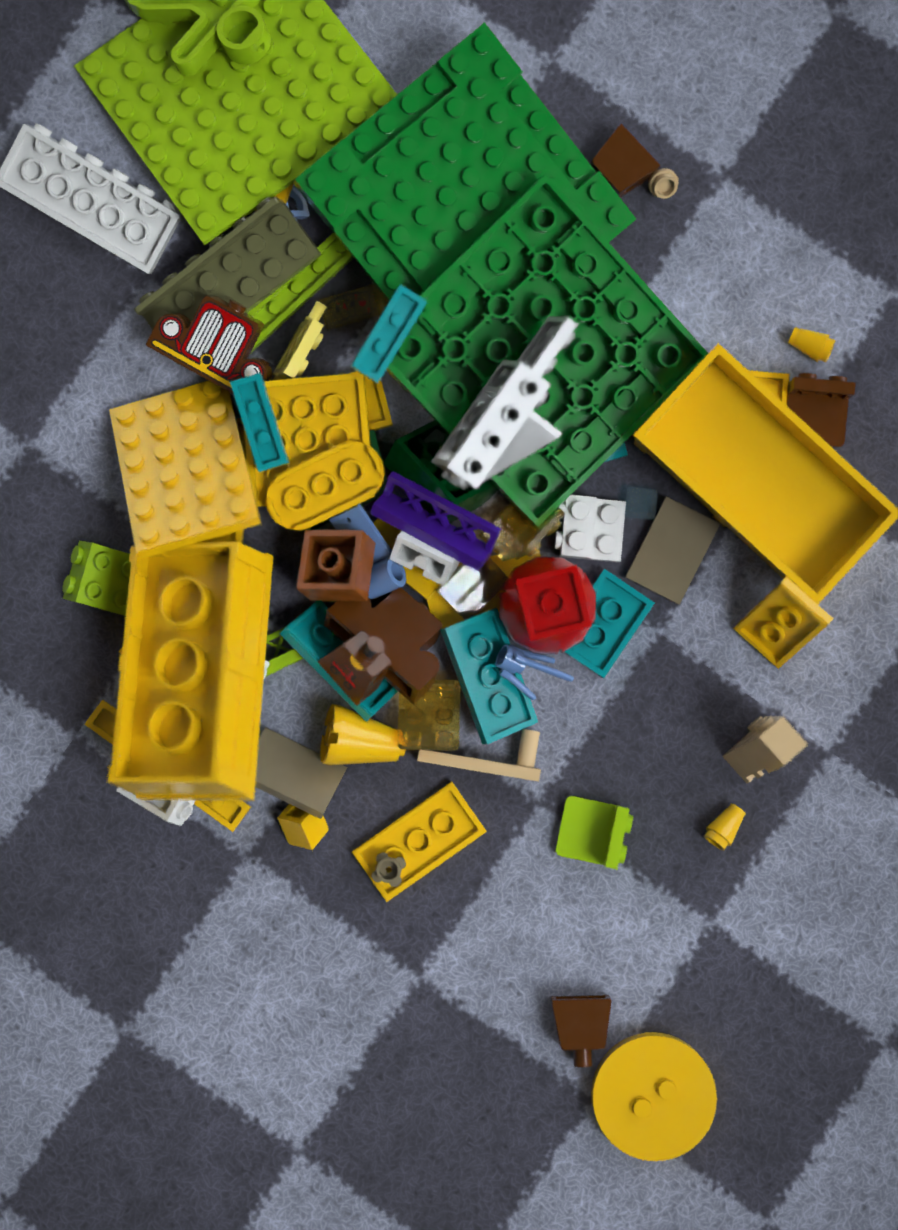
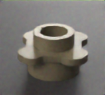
[372,852,406,887]

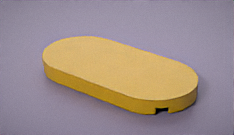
[266,441,384,530]

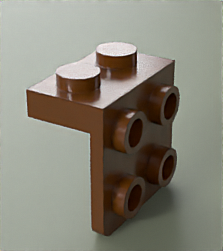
[787,373,856,448]

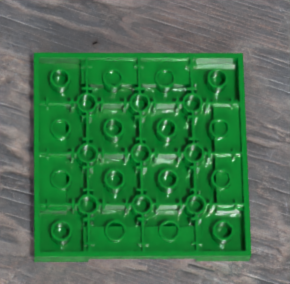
[293,22,636,301]
[386,173,709,527]

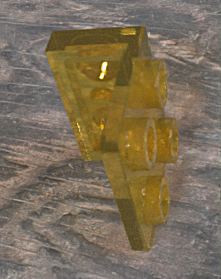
[479,502,565,561]
[397,680,461,751]

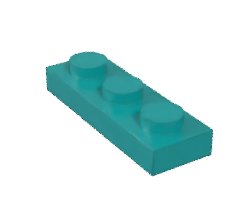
[350,284,427,383]
[230,373,290,472]

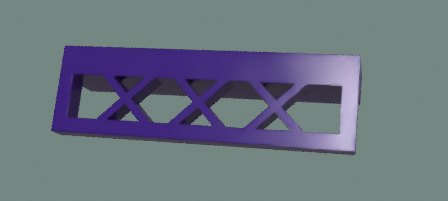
[370,471,501,571]

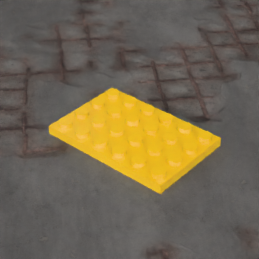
[109,381,261,559]

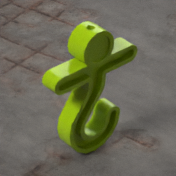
[125,0,271,76]

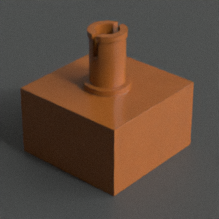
[296,530,376,602]

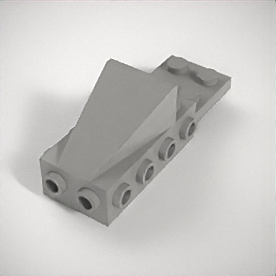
[431,316,578,489]

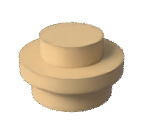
[648,168,678,199]

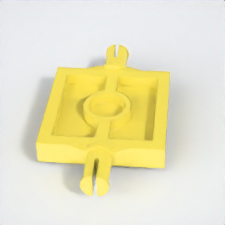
[272,301,327,381]

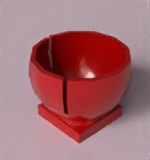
[499,556,596,654]

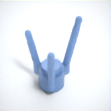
[495,644,574,700]

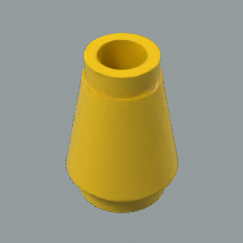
[788,327,836,363]
[704,803,746,851]

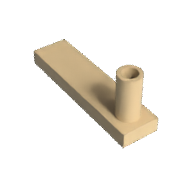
[417,729,541,782]

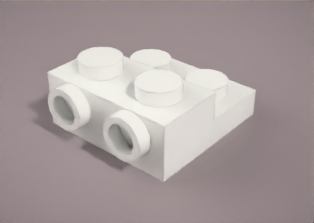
[555,495,626,562]

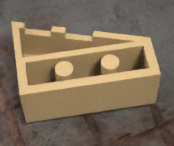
[722,716,808,784]

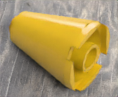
[320,704,407,765]

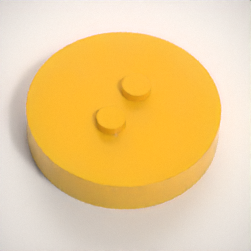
[591,1032,717,1161]

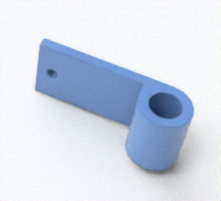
[329,504,406,599]

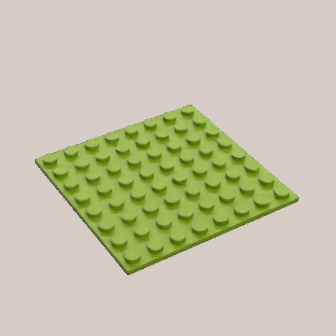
[74,0,398,245]

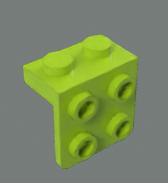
[62,540,131,616]
[555,796,633,870]

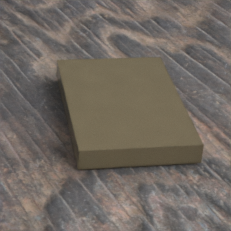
[625,496,720,605]
[255,727,347,819]

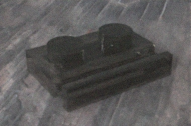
[436,558,508,620]

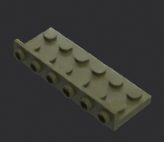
[134,197,322,365]

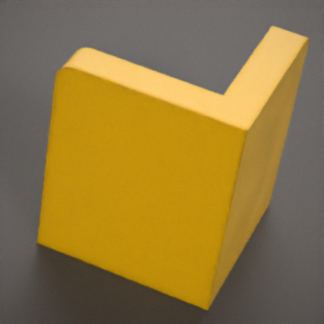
[277,804,329,850]

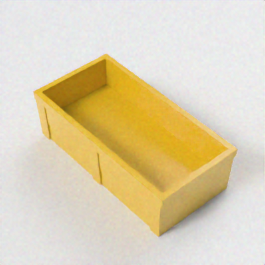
[633,343,898,604]
[108,542,273,801]

